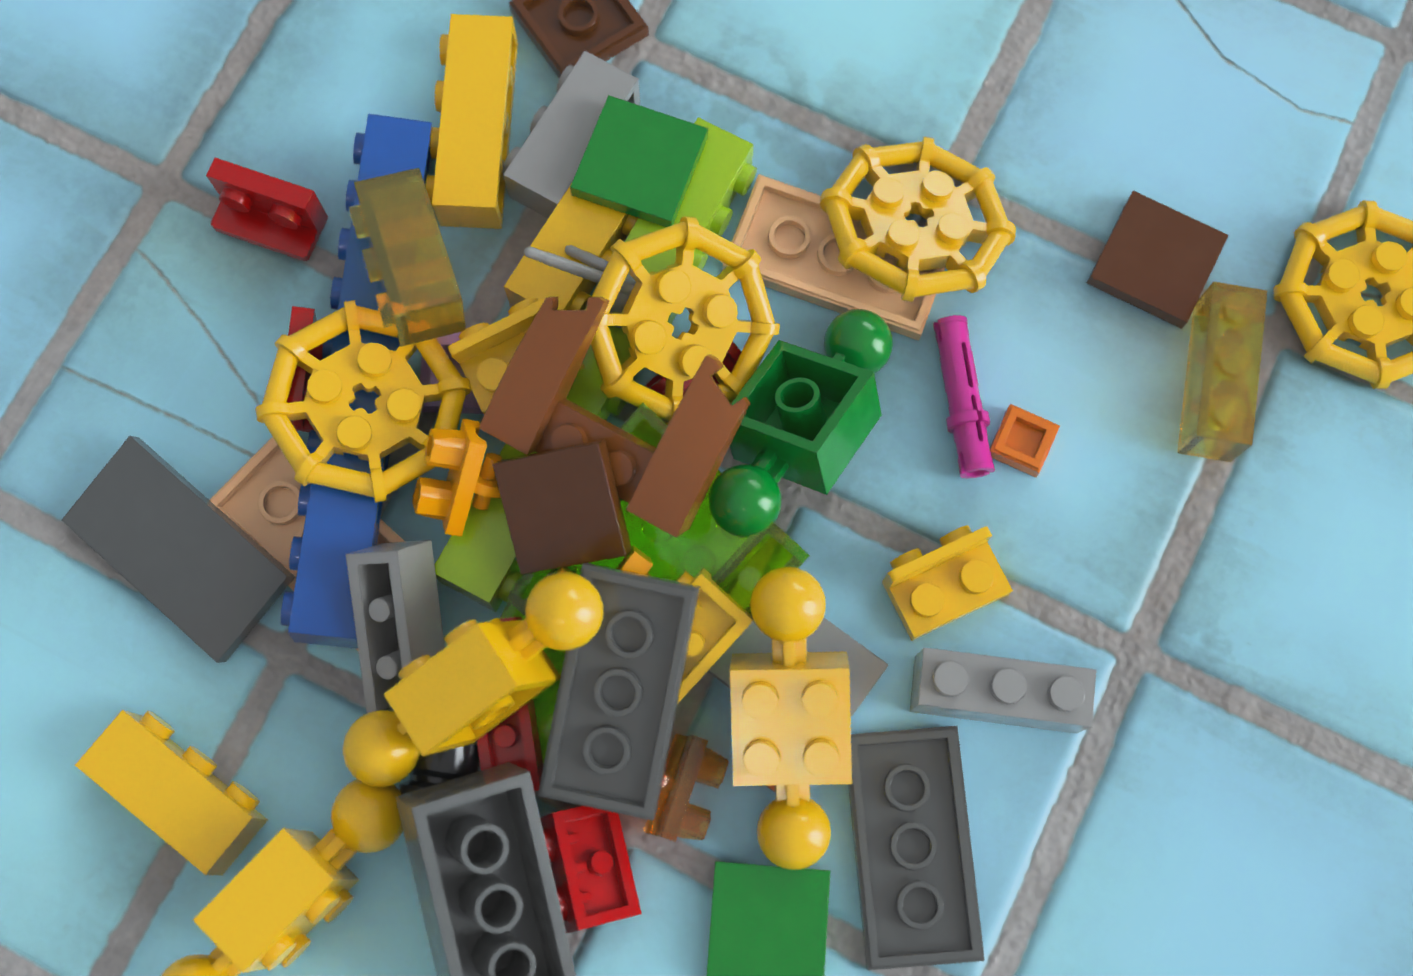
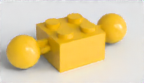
[730,567,852,870]
[343,572,603,787]
[161,779,403,976]

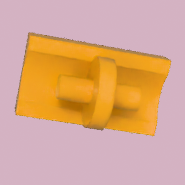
[412,418,502,537]

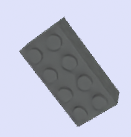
[395,762,576,976]

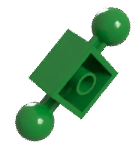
[709,309,893,537]

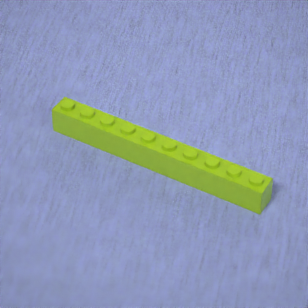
[434,117,757,612]

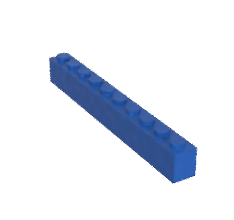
[281,114,432,649]

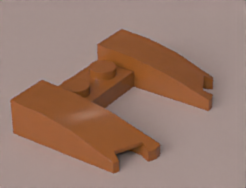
[479,297,750,538]

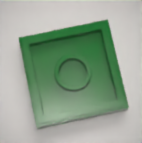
[570,95,708,227]
[706,861,831,976]

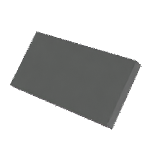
[61,436,295,663]
[538,563,701,821]
[848,726,985,971]

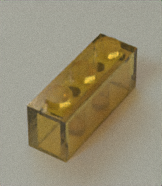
[349,168,466,347]
[1177,281,1268,462]

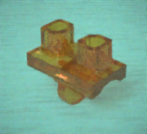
[643,734,729,842]

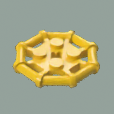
[820,136,1016,302]
[1273,200,1413,389]
[586,216,780,426]
[255,300,471,503]

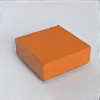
[990,404,1060,477]

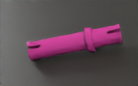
[933,315,995,479]

